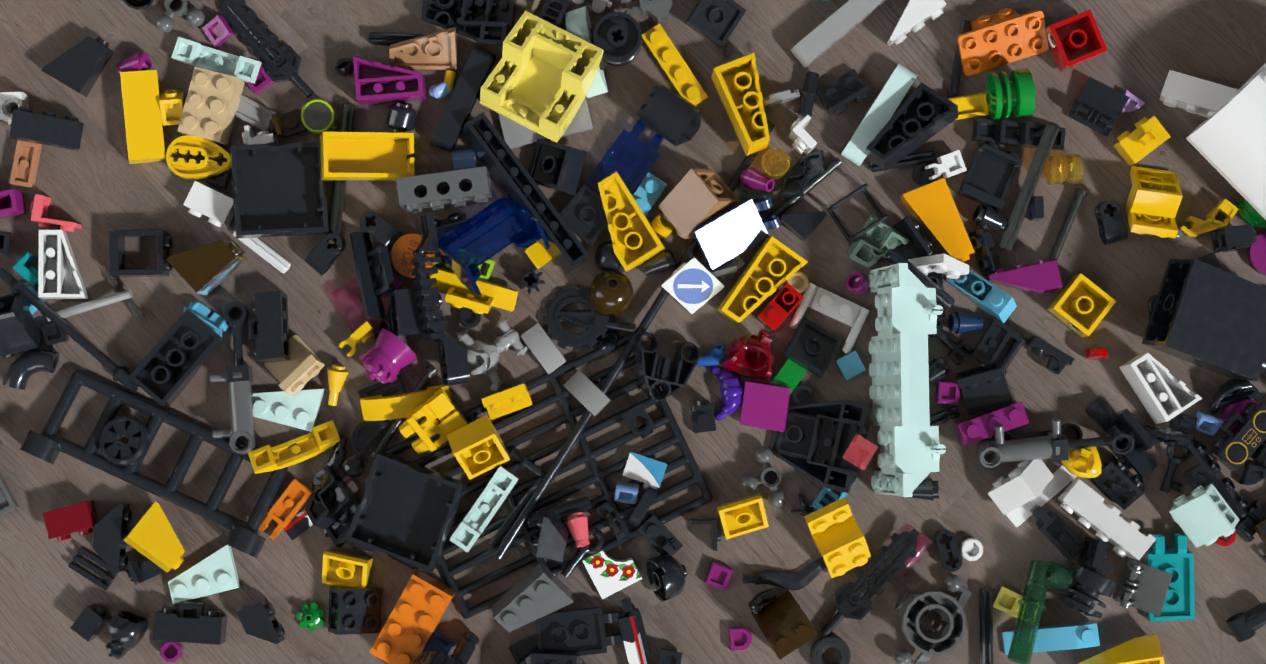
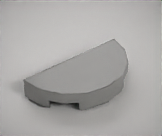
[763,88,801,108]

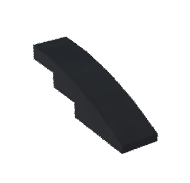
[972,118,1066,151]

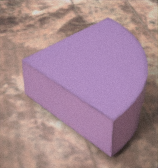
[1121,90,1145,113]

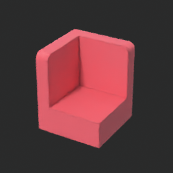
[842,435,878,470]

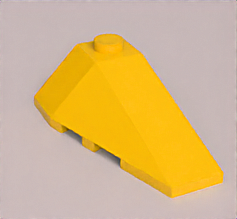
[598,171,666,272]
[1078,634,1165,664]

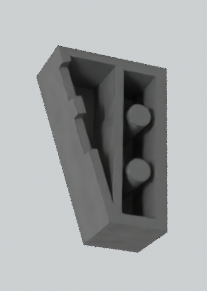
[491,562,574,632]

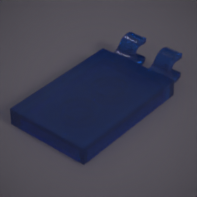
[585,120,664,194]

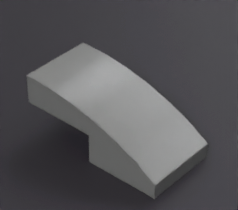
[521,323,566,374]
[563,370,611,416]

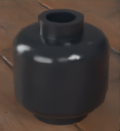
[386,101,417,133]

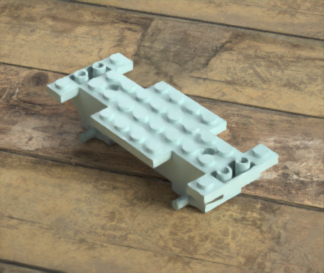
[867,263,946,497]

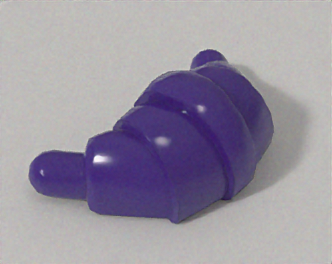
[711,366,745,421]

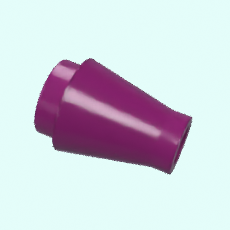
[116,51,152,75]
[740,167,774,192]

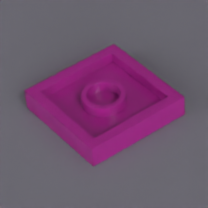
[740,380,791,432]

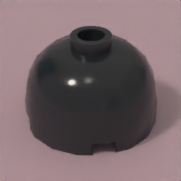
[646,555,687,602]

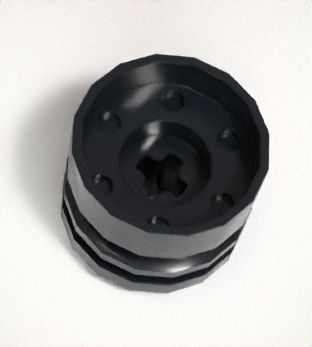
[1056,563,1116,618]

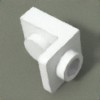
[242,125,278,146]

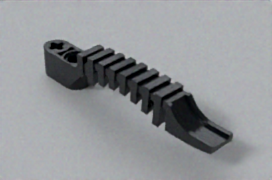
[411,213,470,386]

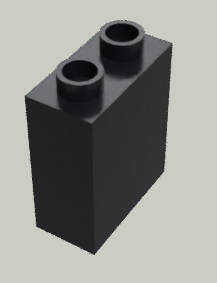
[1141,259,1266,381]

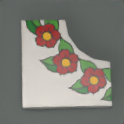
[582,549,642,599]

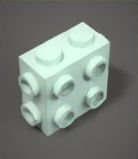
[1169,484,1239,548]

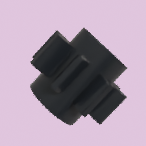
[517,266,545,295]

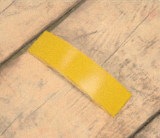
[360,384,452,421]
[248,420,341,474]

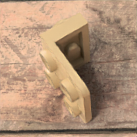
[265,335,325,396]

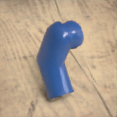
[697,343,726,367]

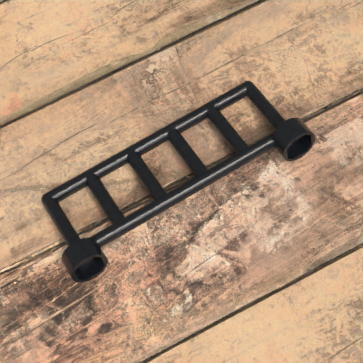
[20,370,288,558]

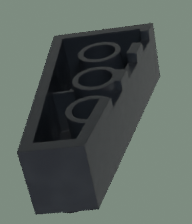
[866,82,958,171]

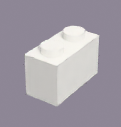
[183,181,234,227]

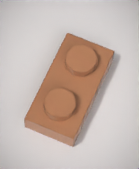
[9,140,42,188]

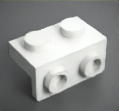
[788,115,817,155]

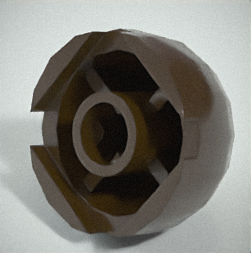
[589,270,633,316]

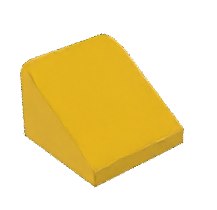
[524,240,553,269]

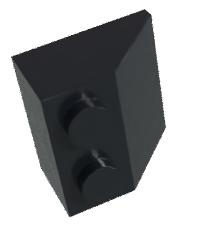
[528,139,587,195]

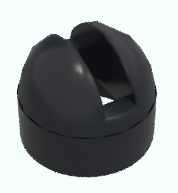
[335,58,354,77]

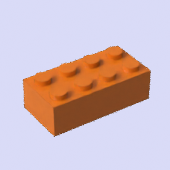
[369,569,456,664]

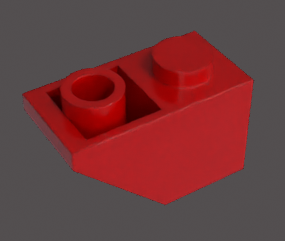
[756,283,804,332]

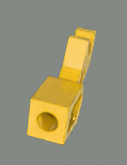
[1180,199,1238,237]

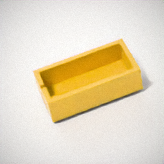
[320,132,415,181]

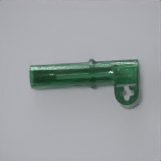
[1007,560,1073,664]

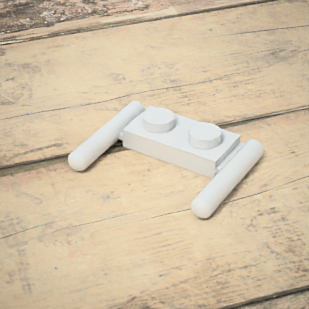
[790,283,869,354]

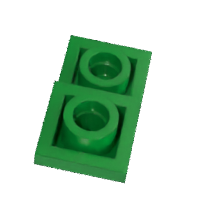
[770,359,807,394]

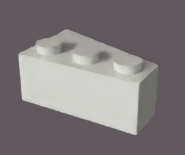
[38,230,89,299]
[1119,353,1202,424]

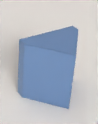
[452,149,477,171]
[1194,410,1223,436]
[614,481,639,504]

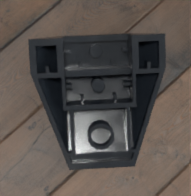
[768,400,869,493]

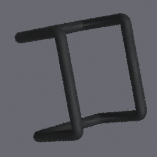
[828,183,888,243]

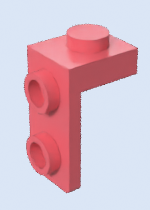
[30,194,82,232]

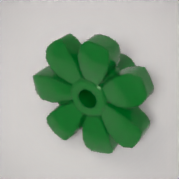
[296,602,325,631]

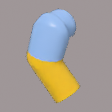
[429,70,456,99]

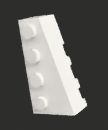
[1058,478,1156,560]

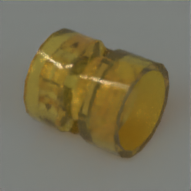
[759,148,790,181]
[1045,154,1083,185]

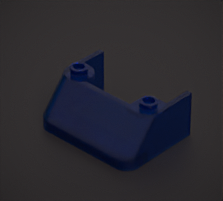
[438,197,550,296]

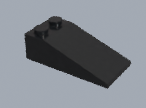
[129,309,222,407]

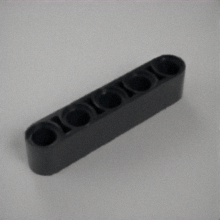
[430,46,496,153]

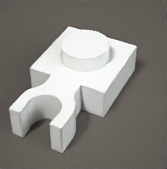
[925,150,967,180]

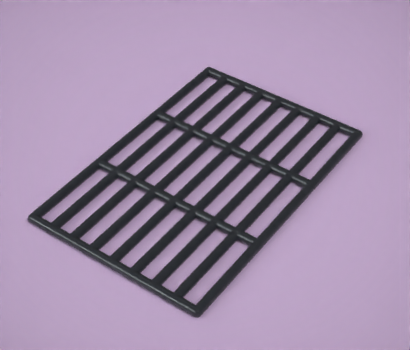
[385,333,713,619]

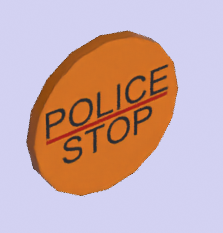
[391,233,435,278]

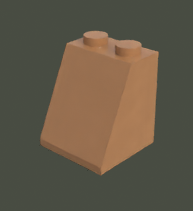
[658,168,740,239]

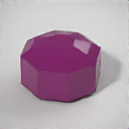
[846,271,869,295]
[160,641,183,662]

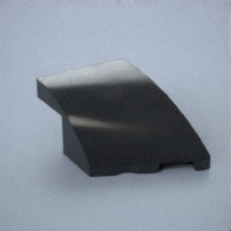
[305,465,361,548]

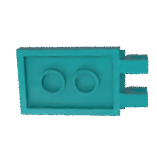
[1146,533,1195,621]

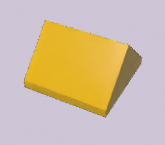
[716,493,769,539]
[322,549,373,589]

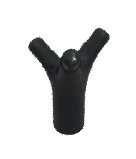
[791,493,813,516]

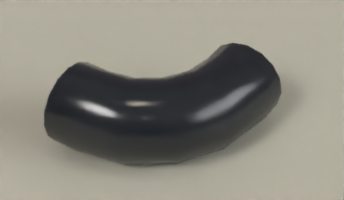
[3,349,59,390]

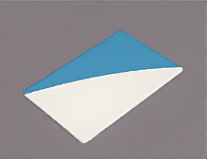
[623,452,667,488]

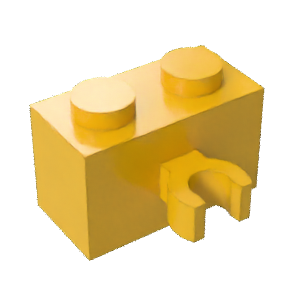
[1113,116,1171,167]

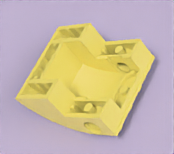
[479,11,604,143]

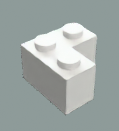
[988,459,1054,515]

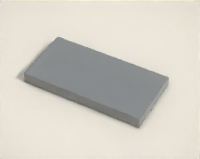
[498,97,593,149]

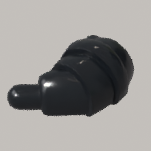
[1209,378,1262,414]

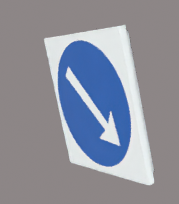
[661,257,725,314]

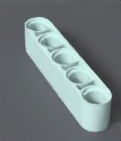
[841,64,917,166]

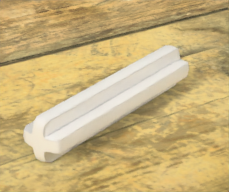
[233,231,291,273]

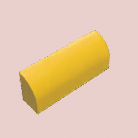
[120,70,165,164]

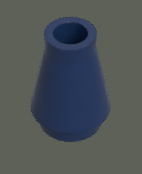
[948,312,983,334]

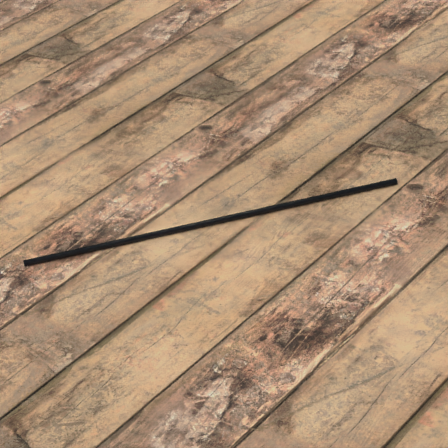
[494,121,775,560]

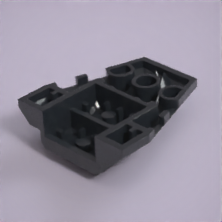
[421,0,516,45]

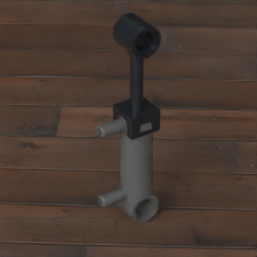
[209,301,256,455]
[975,418,1134,468]

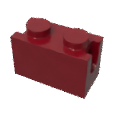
[42,500,98,542]

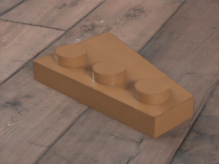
[389,27,458,70]

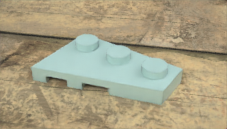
[252,389,325,432]
[168,545,240,604]

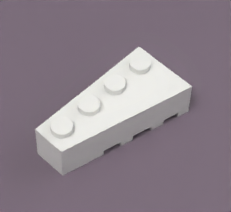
[1160,70,1238,118]

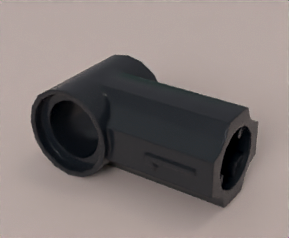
[1226,602,1266,642]

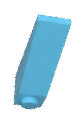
[1001,620,1100,655]

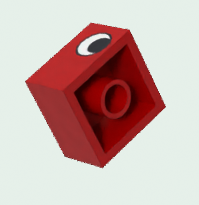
[1046,9,1108,72]

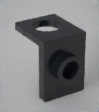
[689,519,721,551]

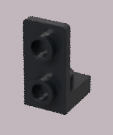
[690,400,716,433]

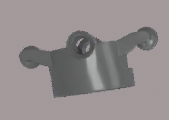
[894,574,972,664]

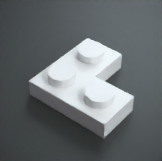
[908,253,969,279]

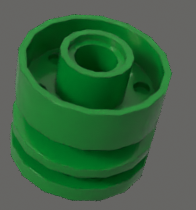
[985,68,1035,119]

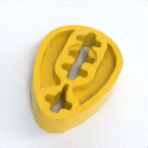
[166,135,231,179]

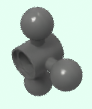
[156,0,205,33]
[740,447,786,508]

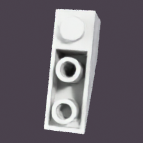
[887,0,946,46]

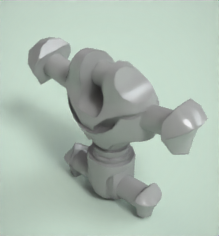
[454,318,529,392]

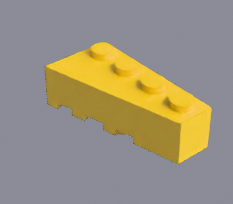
[711,53,770,156]
[717,236,808,323]

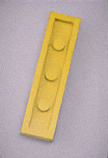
[642,23,708,106]

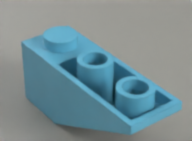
[946,269,1017,323]

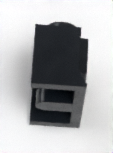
[1211,224,1257,253]

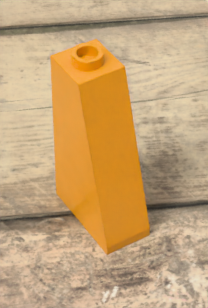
[900,178,975,262]

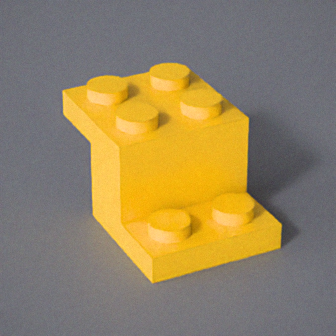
[1125,166,1183,238]
[804,497,871,578]

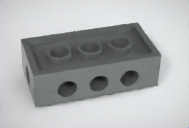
[396,166,493,213]

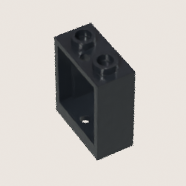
[109,230,172,277]

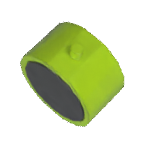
[301,100,337,135]

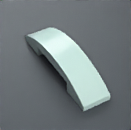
[565,6,609,98]
[171,37,261,84]
[449,466,519,553]

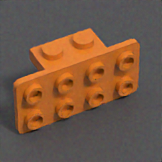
[957,8,1049,76]

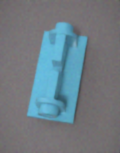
[184,301,230,337]

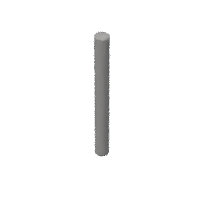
[47,289,133,322]

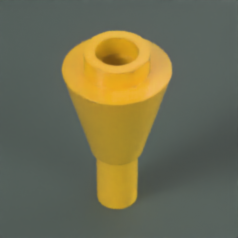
[327,364,349,406]

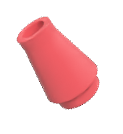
[566,512,590,547]

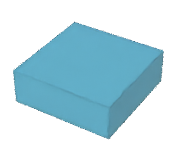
[835,350,866,380]

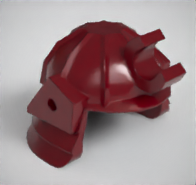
[723,329,775,380]

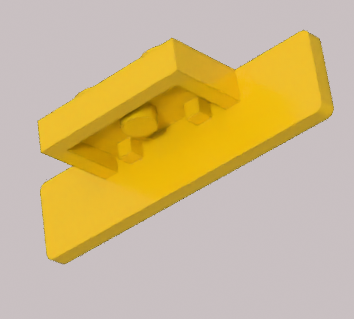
[428,267,519,314]

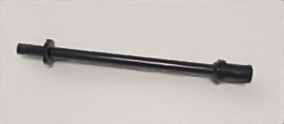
[0,268,139,394]

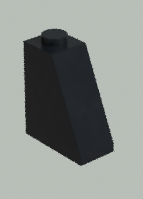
[41,36,114,97]

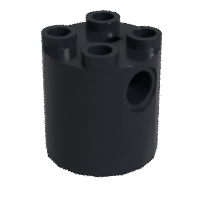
[637,84,701,146]

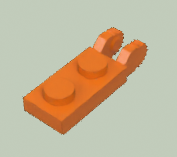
[259,478,313,540]

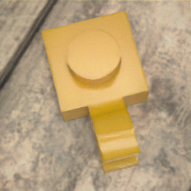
[339,321,375,357]

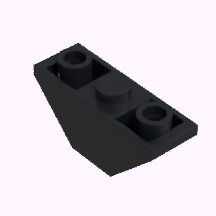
[93,503,132,573]

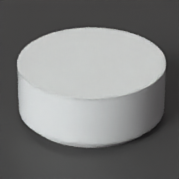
[959,538,983,561]

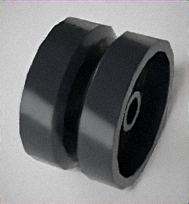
[593,12,642,66]

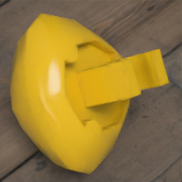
[1061,447,1102,478]

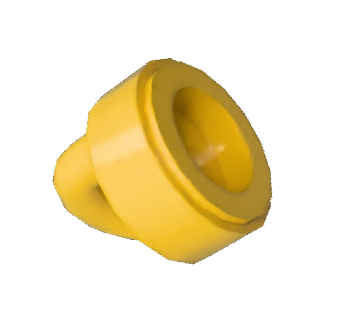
[651,214,674,239]

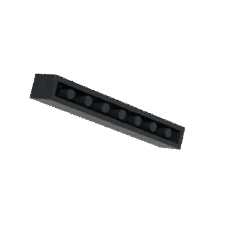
[460,112,590,275]

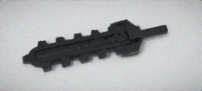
[218,0,314,98]
[821,529,920,636]

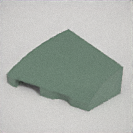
[847,215,909,267]

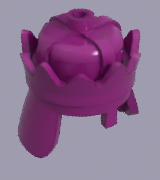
[359,328,417,384]

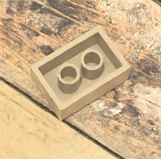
[178,67,245,146]

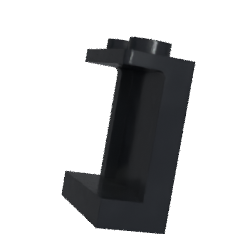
[957,142,1023,212]

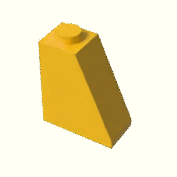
[124,501,185,573]

